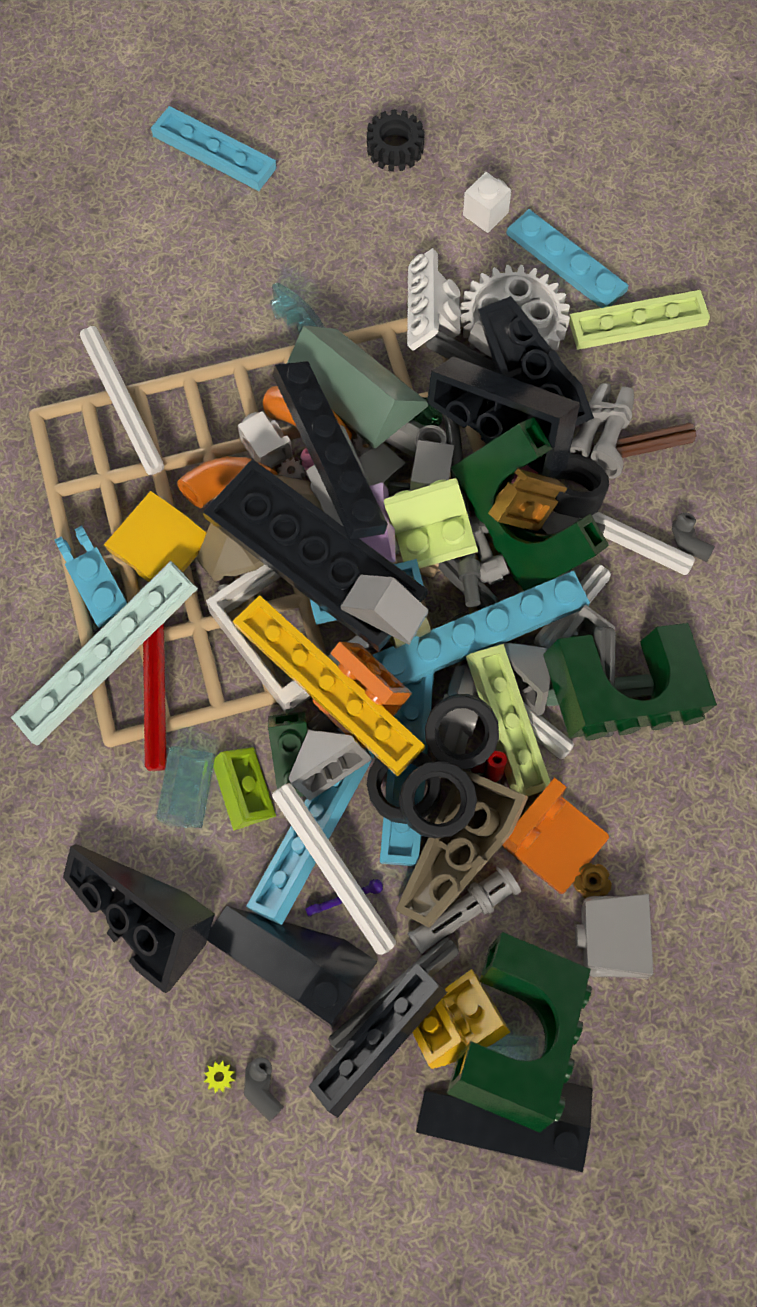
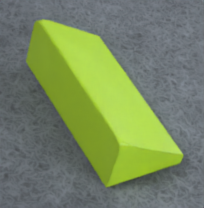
[212,747,276,831]

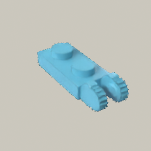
[54,526,127,628]

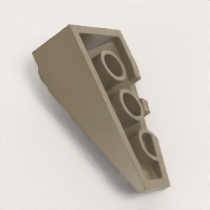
[395,769,528,927]

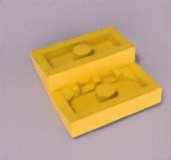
[104,491,206,582]
[412,969,511,1069]

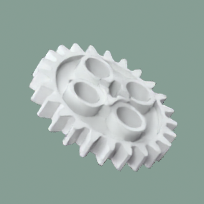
[460,265,570,361]

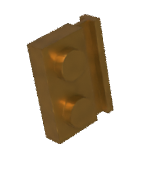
[488,468,567,531]

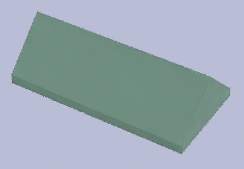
[287,325,428,449]

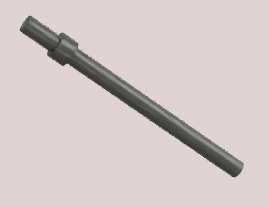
[444,415,481,607]

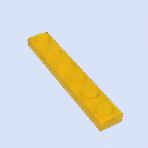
[233,595,425,776]

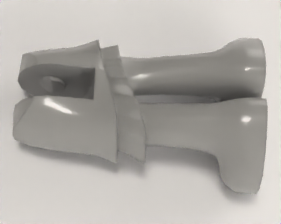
[570,383,634,479]

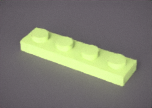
[569,290,710,350]
[465,644,550,796]

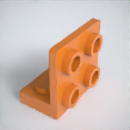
[313,641,412,750]
[502,777,609,894]

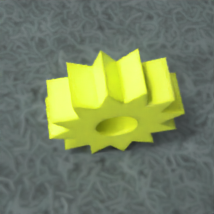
[204,1061,235,1094]

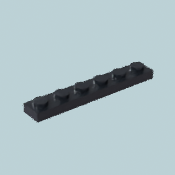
[272,361,388,540]

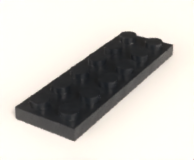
[203,459,428,652]

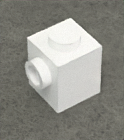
[463,172,511,233]

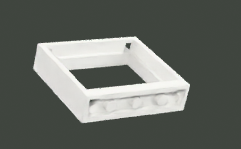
[206,565,390,715]

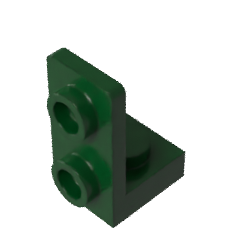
[268,711,308,797]

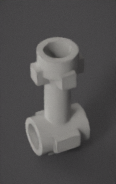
[470,516,509,585]

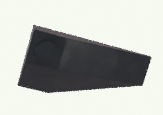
[63,844,215,993]
[207,906,377,1029]
[416,1082,593,1173]

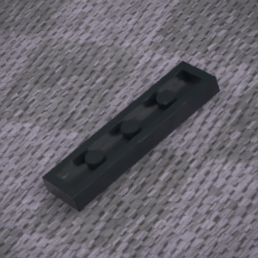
[308,963,447,1118]

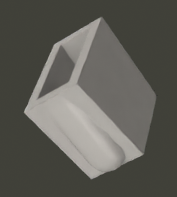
[575,894,653,979]

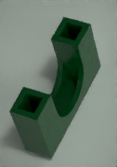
[451,417,609,591]
[543,623,717,741]
[447,932,592,1132]

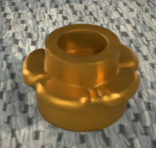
[573,862,612,899]

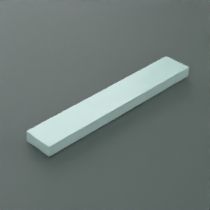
[11,561,198,746]

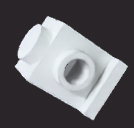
[238,411,293,468]

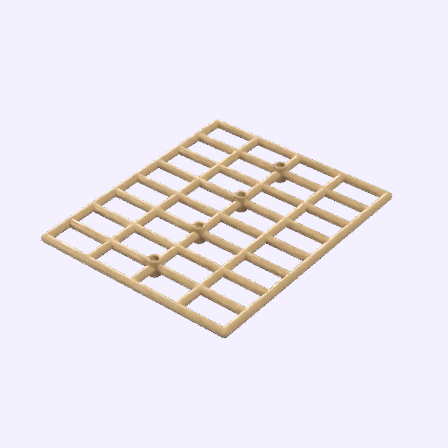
[29,317,544,747]

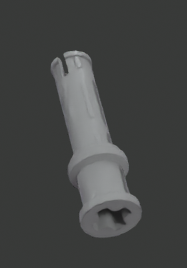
[407,863,521,955]

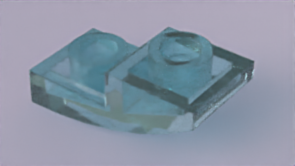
[270,283,325,334]

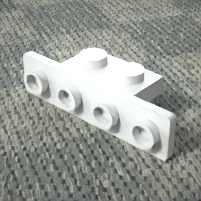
[407,248,461,351]

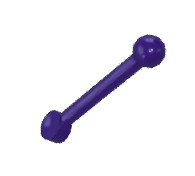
[305,879,383,917]

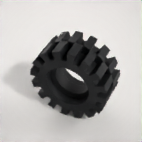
[366,109,424,171]

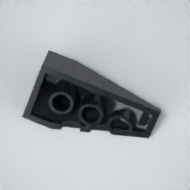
[477,296,594,426]

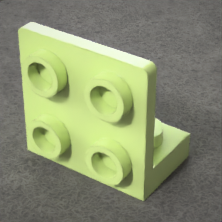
[384,478,478,569]

